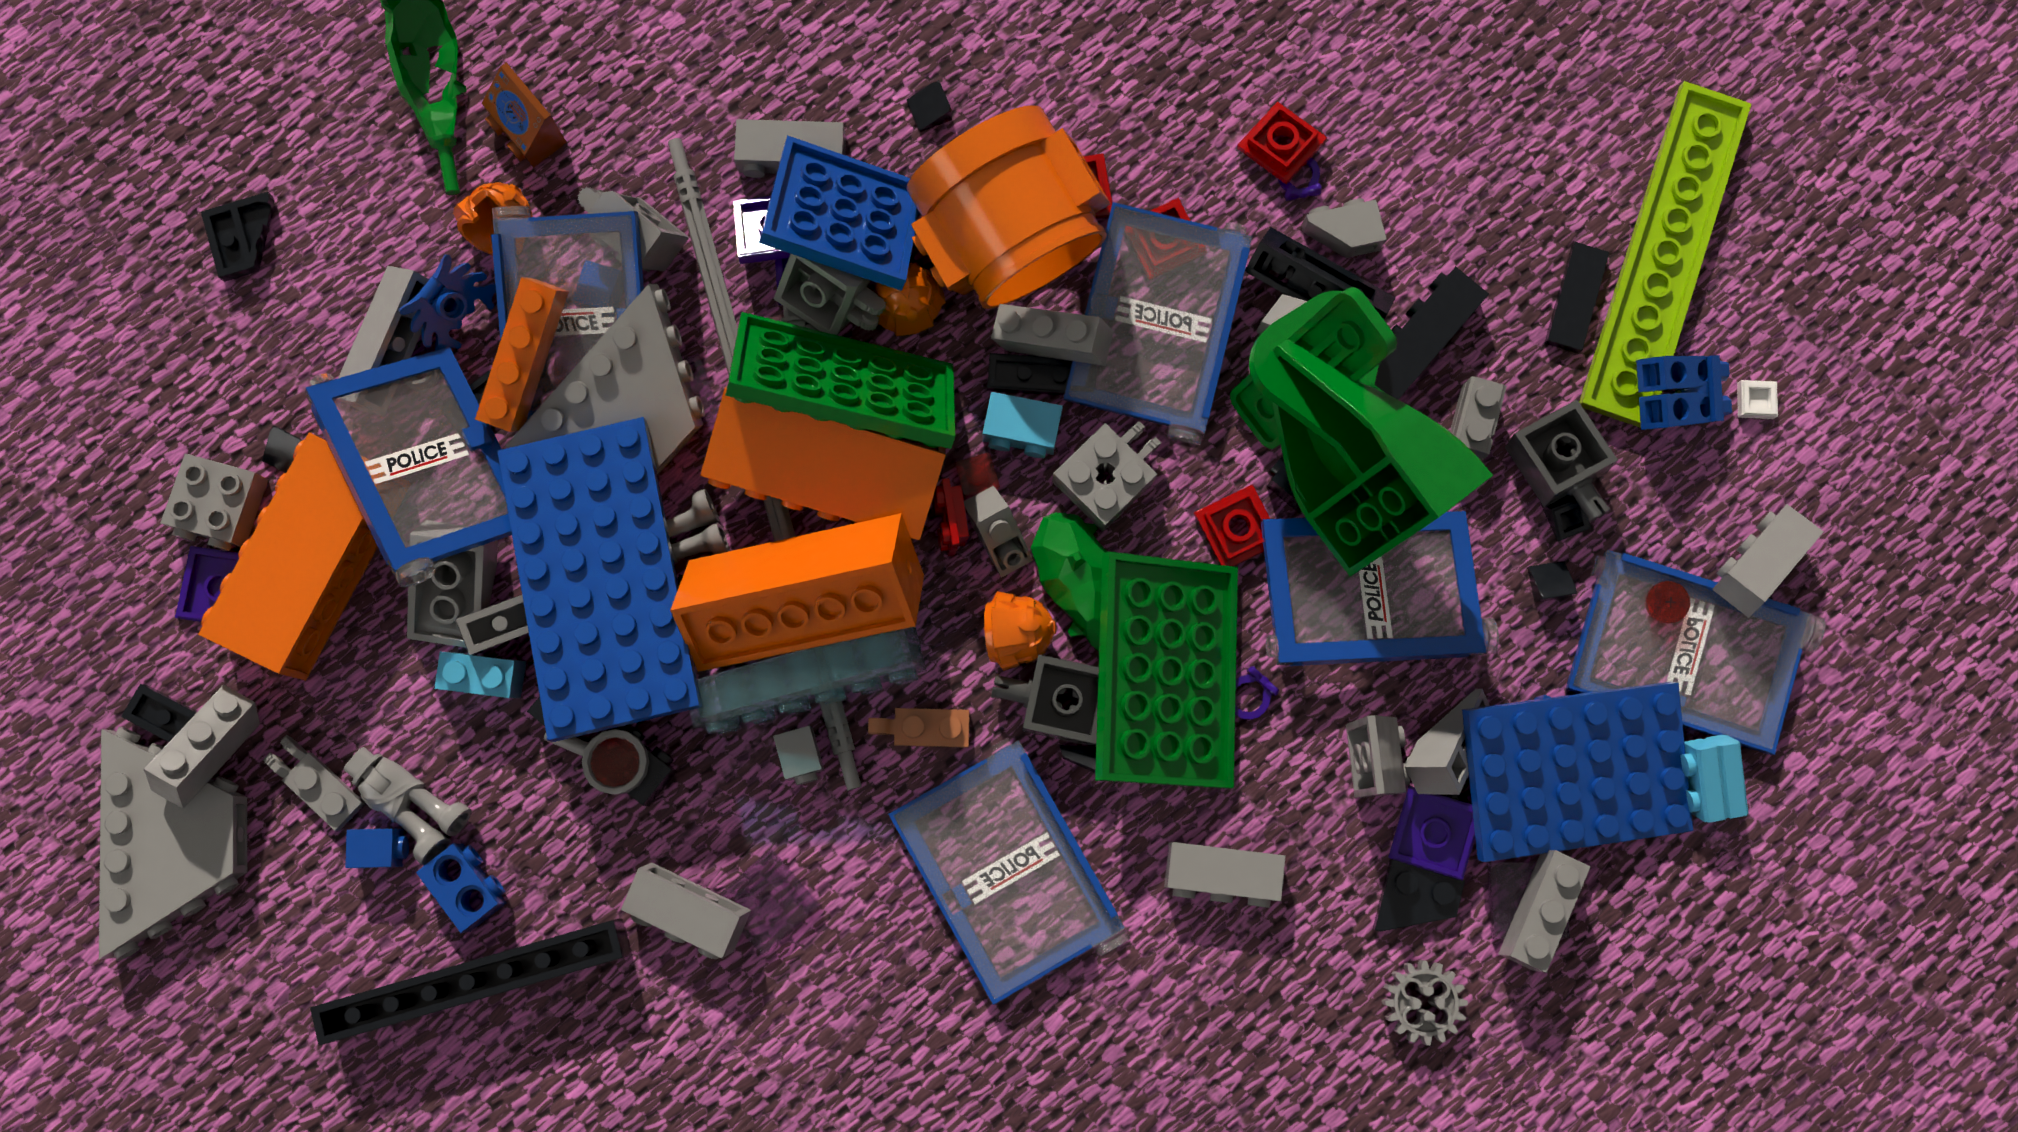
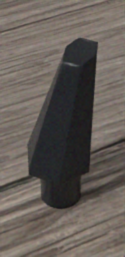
[1059,745,1096,773]

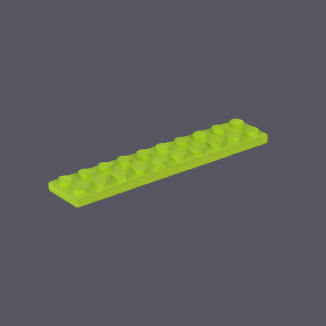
[1579,81,1751,430]

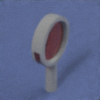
[544,729,649,795]

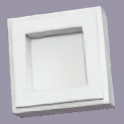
[1737,380,1778,419]

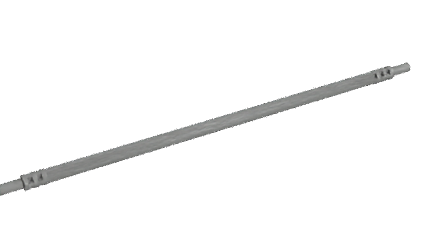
[668,138,862,791]

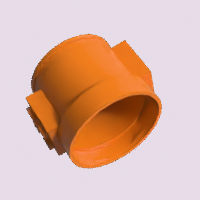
[907,105,1111,309]

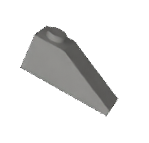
[1405,689,1490,795]

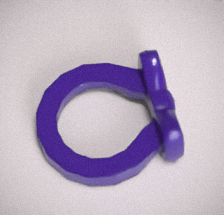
[1277,157,1322,201]
[1235,666,1279,720]

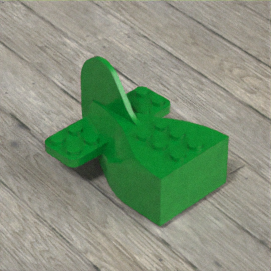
[1230,287,1493,577]

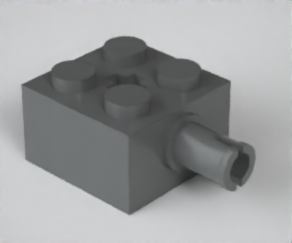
[1505,400,1618,522]
[991,654,1099,747]

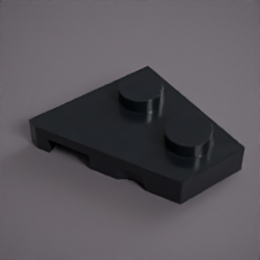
[201,192,275,282]
[1372,859,1465,932]

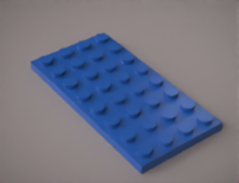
[497,417,702,742]

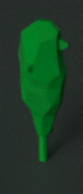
[381,0,467,195]
[1030,512,1107,652]

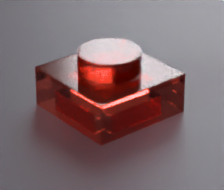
[955,452,1000,499]

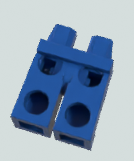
[1636,355,1732,430]

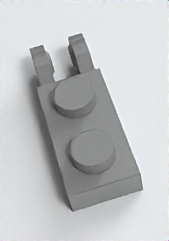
[263,735,365,831]

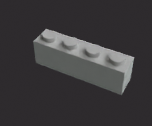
[334,266,429,418]

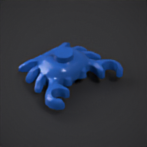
[399,254,496,364]

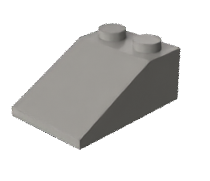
[407,521,498,648]
[1346,715,1410,798]

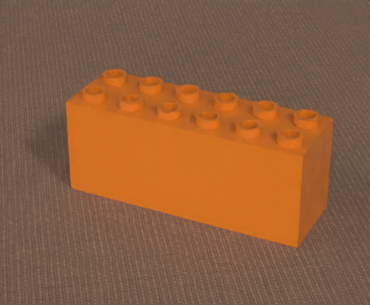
[700,386,946,540]
[198,432,411,681]
[670,513,924,672]

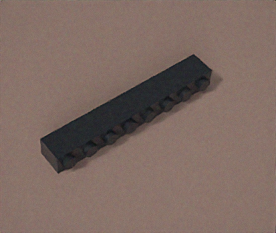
[1267,266,1489,514]
[310,918,631,1046]

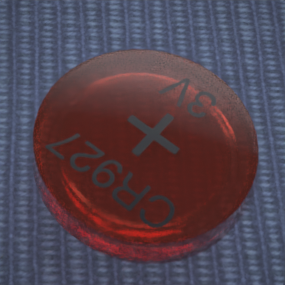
[1645,581,1690,624]

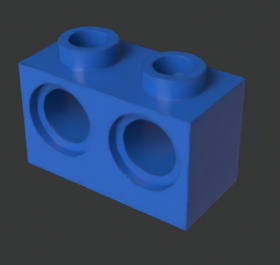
[416,843,507,933]

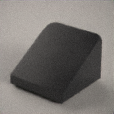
[907,80,952,132]
[262,425,302,473]
[1540,495,1591,542]
[1527,561,1577,603]

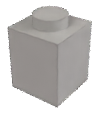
[773,725,825,786]

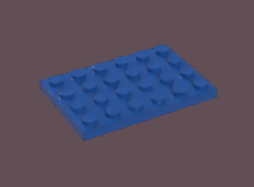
[1462,682,1693,862]

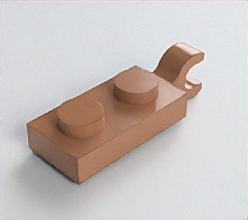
[868,708,970,748]

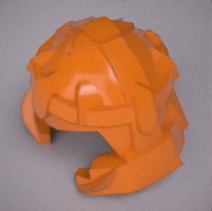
[453,182,532,256]
[871,262,946,336]
[984,591,1057,671]

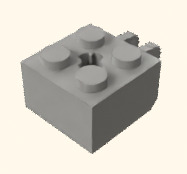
[577,187,689,272]
[773,254,886,335]
[1052,421,1161,532]

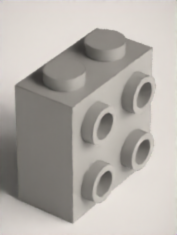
[160,453,269,551]

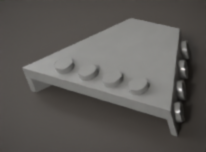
[505,284,705,475]
[99,726,247,961]

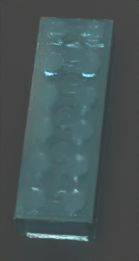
[689,627,927,734]

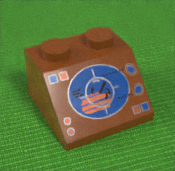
[482,62,567,168]

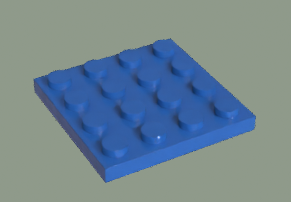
[759,135,919,291]

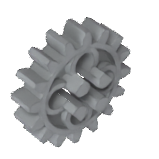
[1382,960,1468,1046]

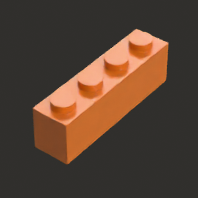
[475,277,569,432]

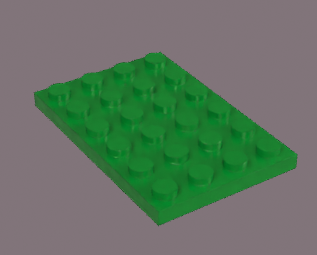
[725,312,955,449]
[1095,551,1238,789]

